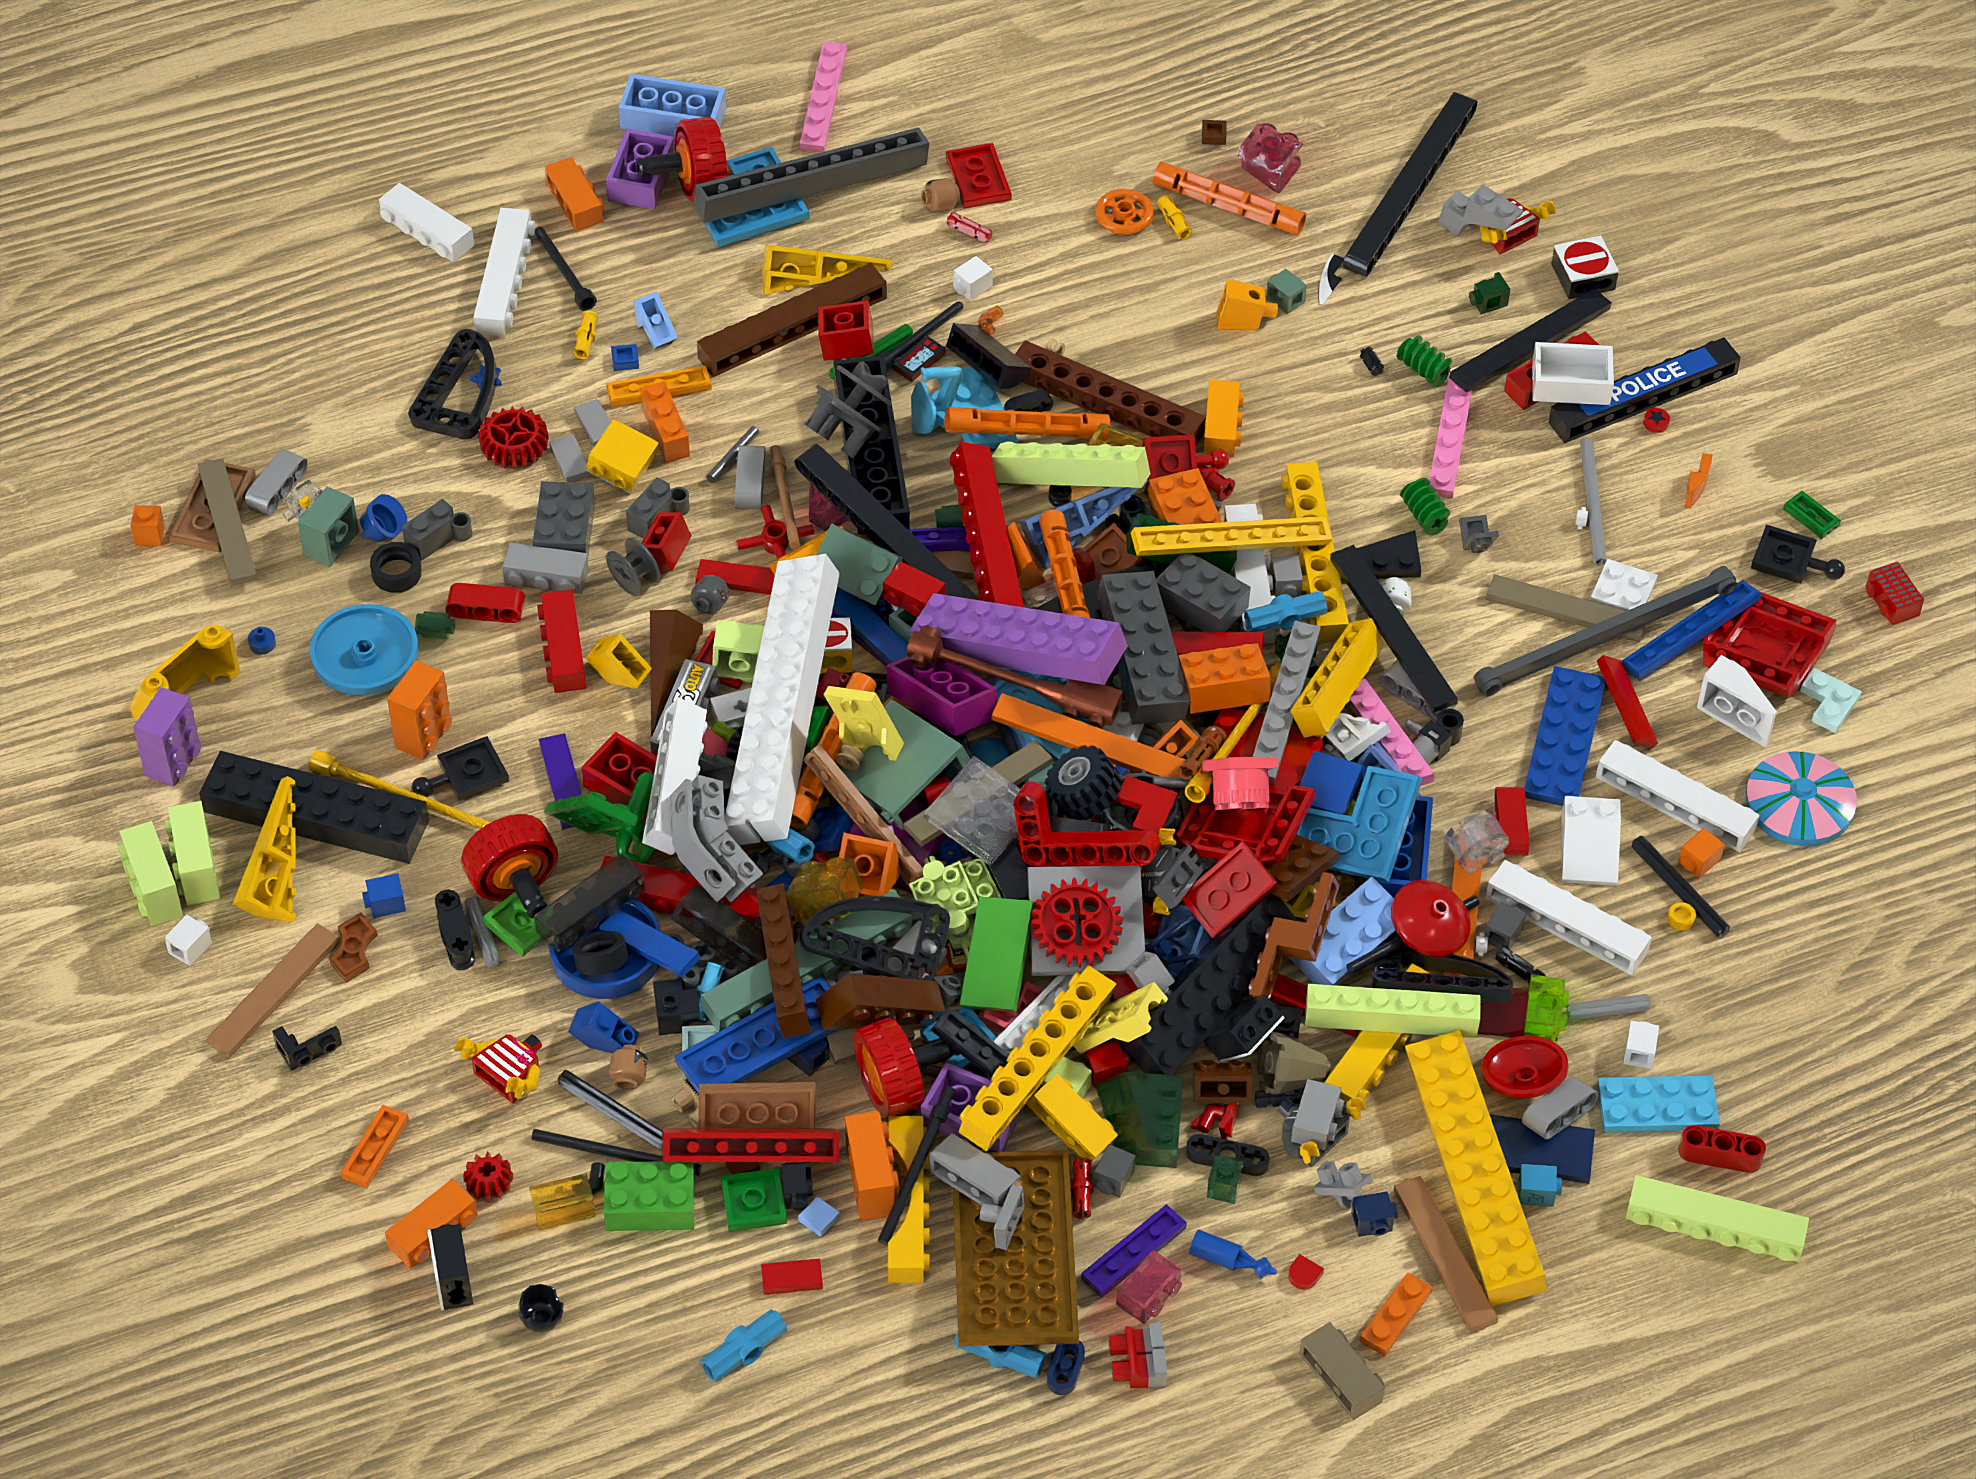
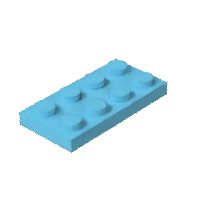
[1597,1075,1720,1133]

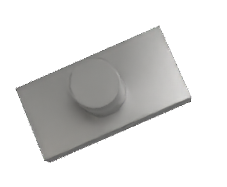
[980,1184,1025,1250]

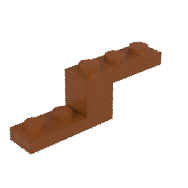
[1249,872,1340,999]

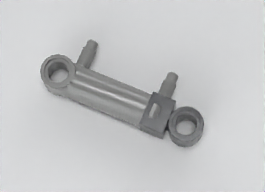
[1404,709,1464,765]

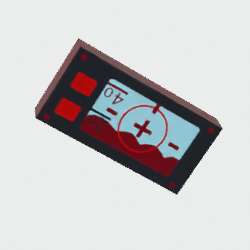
[893,335,946,382]

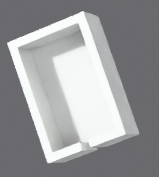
[1532,342,1614,405]

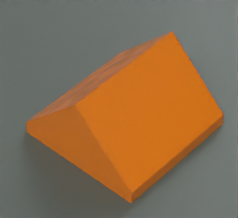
[1007,522,1049,589]
[833,833,901,896]

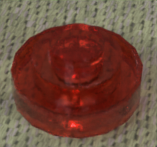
[1072,547,1095,585]

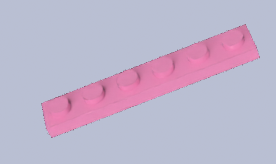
[800,41,847,152]
[1429,373,1473,498]
[1348,679,1434,786]

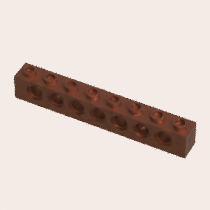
[1015,340,1206,446]

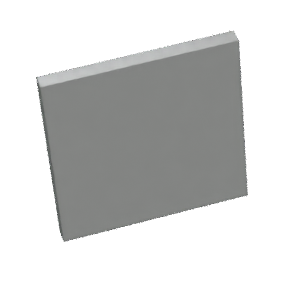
[1027,866,1145,976]

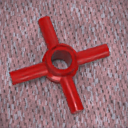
[736,504,815,559]

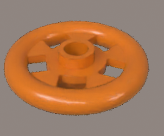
[1095,189,1154,235]

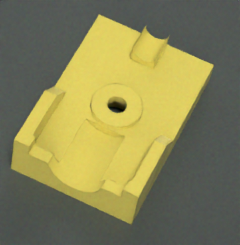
[824,686,904,761]
[1073,982,1168,1054]

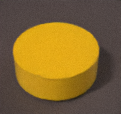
[1667,902,1696,931]

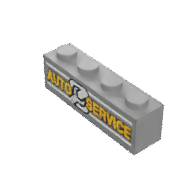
[650,659,720,753]

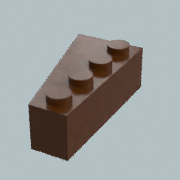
[815,974,945,1030]

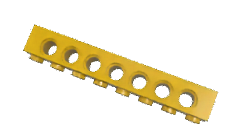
[1281,462,1349,643]
[958,965,1116,1151]

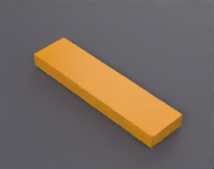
[606,365,712,408]

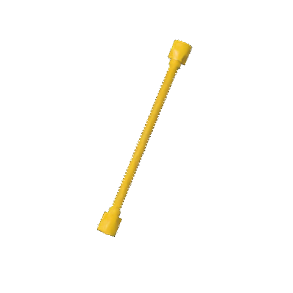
[1185,663,1281,803]
[308,749,491,829]

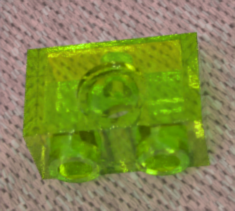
[1524,975,1569,1042]

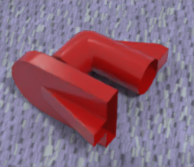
[1190,1103,1239,1140]

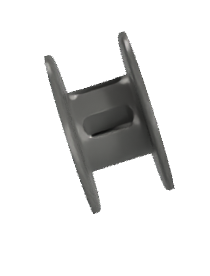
[606,538,660,596]

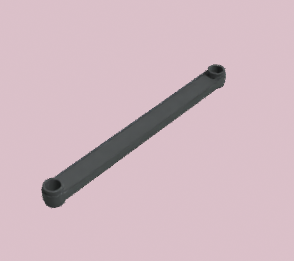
[1473,566,1738,696]

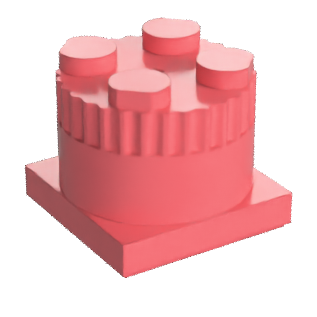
[1202,757,1278,810]

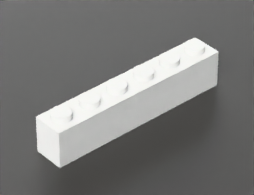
[473,208,535,337]
[1223,504,1280,644]
[642,697,707,855]
[1596,740,1760,853]
[1486,860,1652,975]

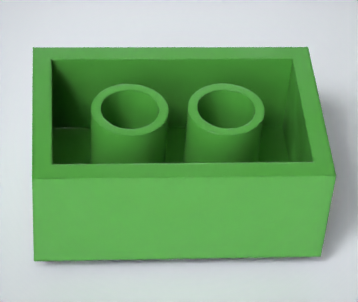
[604,1161,695,1231]

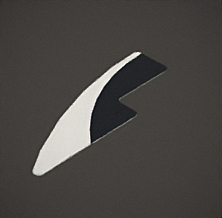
[1319,254,1344,305]

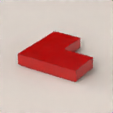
[1116,776,1178,835]

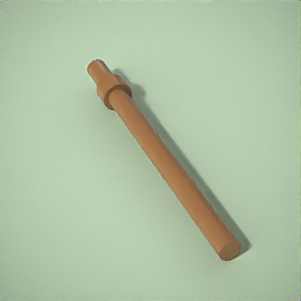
[770,445,800,550]

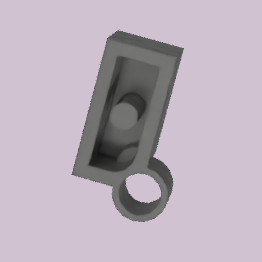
[626,477,690,539]
[402,499,473,561]

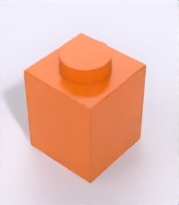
[131,505,165,546]
[1678,828,1725,878]

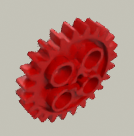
[1031,877,1123,968]

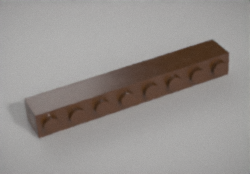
[697,263,887,377]

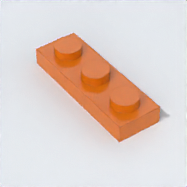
[340,1104,409,1189]
[1360,1272,1433,1357]

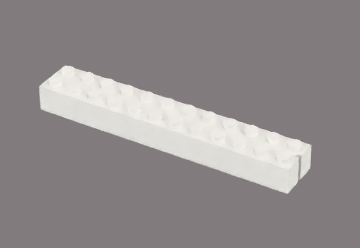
[725,554,840,845]

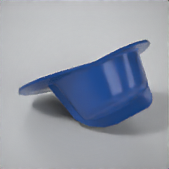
[360,494,407,542]

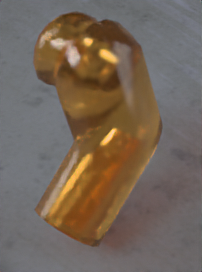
[978,305,1003,335]

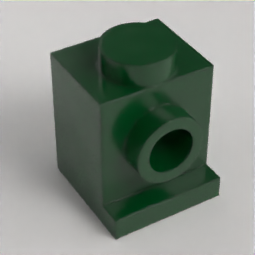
[1469,272,1510,314]

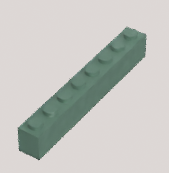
[701,890,913,1032]

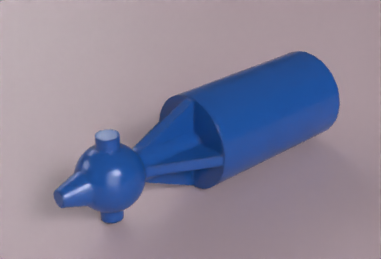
[1189,1229,1277,1278]

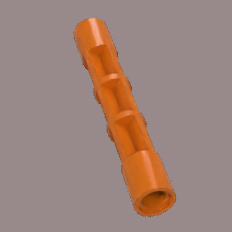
[1153,161,1307,236]
[944,407,1110,439]
[1039,510,1090,618]
[790,672,876,829]

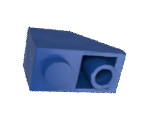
[568,1001,639,1053]

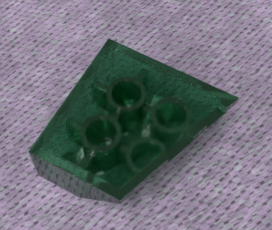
[1096,1072,1183,1168]

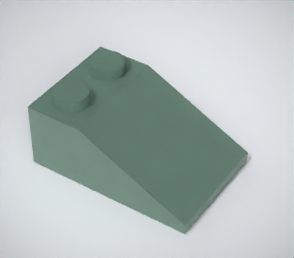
[816,523,903,606]

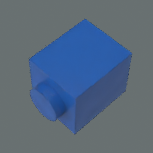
[362,873,406,918]

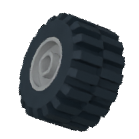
[1045,745,1122,820]

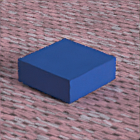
[611,344,639,371]

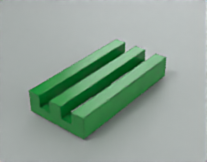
[1783,491,1841,539]

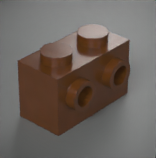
[1193,1060,1253,1103]

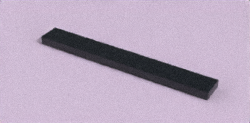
[1449,288,1612,393]
[1330,545,1458,713]

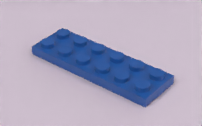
[1524,666,1606,806]
[675,976,837,1094]

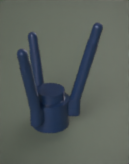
[1145,915,1198,967]

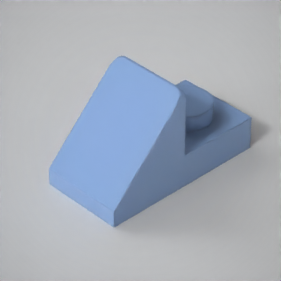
[633,291,678,349]

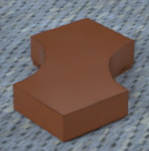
[330,912,378,983]

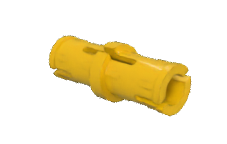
[1157,195,1192,240]
[573,311,598,359]

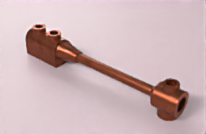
[906,625,1122,729]

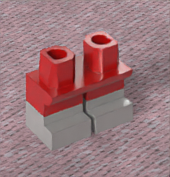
[1109,1322,1167,1388]

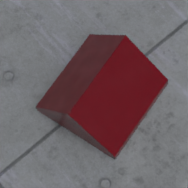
[1477,988,1529,1038]

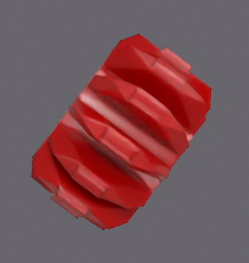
[463,1151,514,1203]

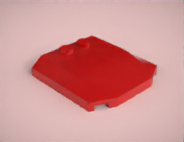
[1703,592,1836,698]
[1206,708,1323,791]
[1176,778,1316,865]

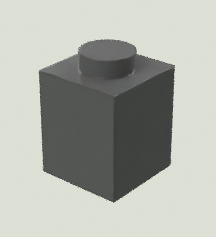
[1484,901,1526,949]
[1094,1144,1136,1197]

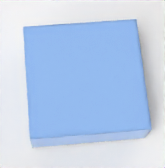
[798,1196,840,1237]

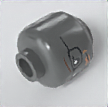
[690,575,730,615]

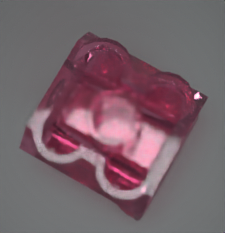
[1237,123,1303,193]

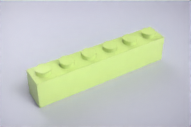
[991,442,1150,488]
[1305,984,1480,1038]
[1625,1175,1809,1262]

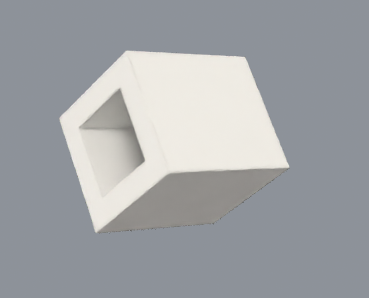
[953,256,993,301]
[165,915,212,966]
[1623,1020,1659,1069]

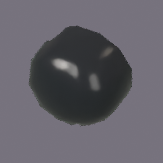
[518,1284,564,1333]

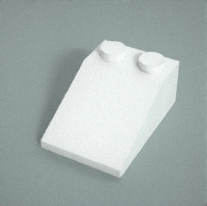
[1697,655,1777,748]
[1561,796,1621,886]

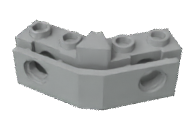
[670,775,763,902]

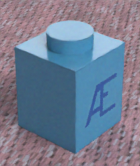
[1518,1164,1562,1206]

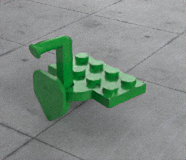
[544,772,655,864]

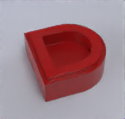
[1289,1254,1324,1290]

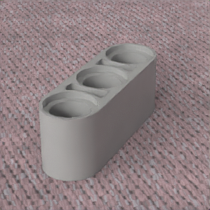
[735,445,766,509]
[245,449,308,515]
[1380,660,1458,721]
[1522,1077,1598,1140]

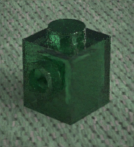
[1207,1155,1244,1204]

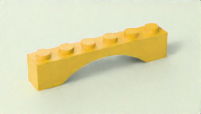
[888,1116,930,1283]

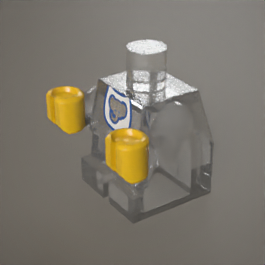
[282,480,323,522]

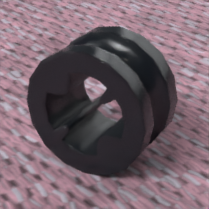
[1048,485,1072,507]

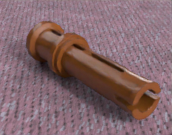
[1179,726,1226,780]

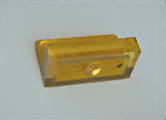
[529,1173,596,1230]

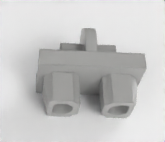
[1314,1161,1373,1208]

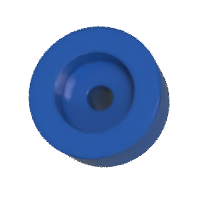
[248,627,276,655]

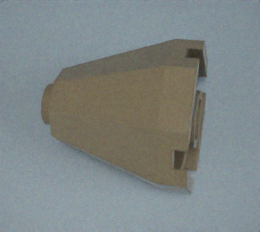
[1257,1032,1330,1094]

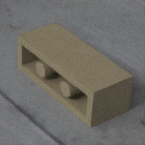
[1299,1322,1385,1420]

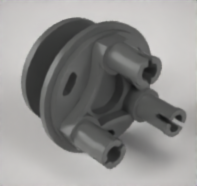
[804,361,892,459]

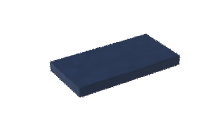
[1489,1114,1595,1184]

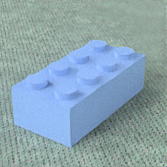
[619,74,726,137]
[1288,877,1398,986]

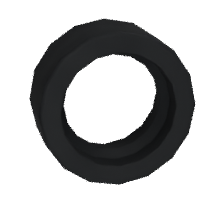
[370,542,422,593]
[572,931,629,976]

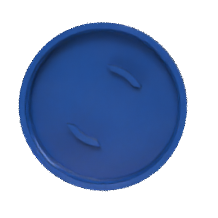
[548,893,661,999]

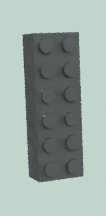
[1097,571,1191,725]

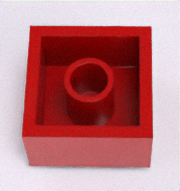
[818,300,874,361]

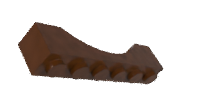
[756,883,812,1039]

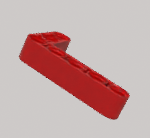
[1013,781,1161,867]

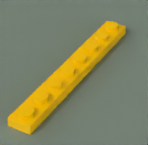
[1130,516,1332,556]

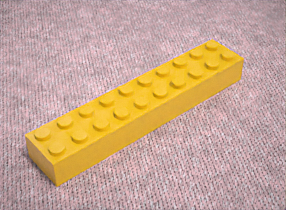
[1405,1030,1547,1307]

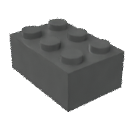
[533,481,595,556]
[1156,553,1251,632]

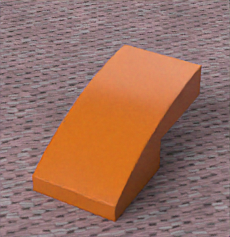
[1685,453,1713,508]

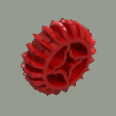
[478,406,549,469]

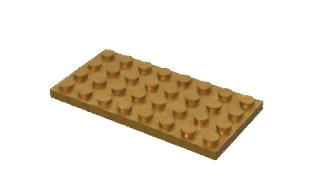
[953,1150,1079,1347]

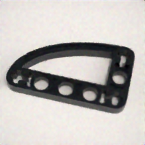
[408,329,497,440]
[800,896,950,981]
[1372,947,1513,1003]

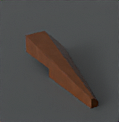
[650,609,703,736]

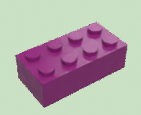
[886,656,997,736]

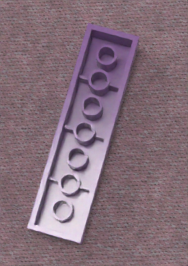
[909,593,1128,685]

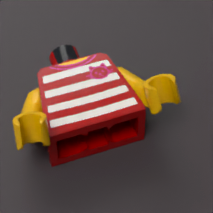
[1480,198,1556,255]
[454,1034,542,1104]

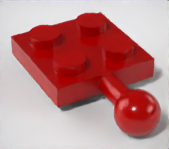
[1142,435,1229,490]

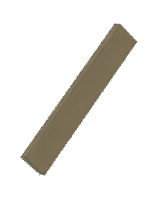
[197,458,257,586]
[1486,574,1645,642]
[904,740,1052,847]

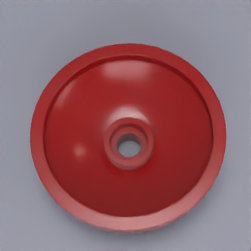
[1391,880,1471,958]
[1482,1036,1569,1099]

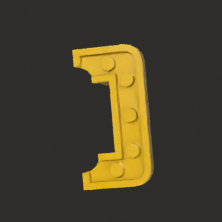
[130,624,240,721]

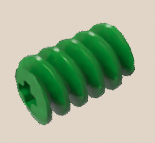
[1396,335,1453,387]
[1400,478,1450,535]

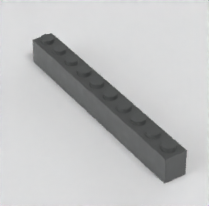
[693,127,929,223]

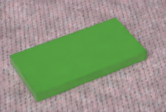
[960,896,1035,1012]

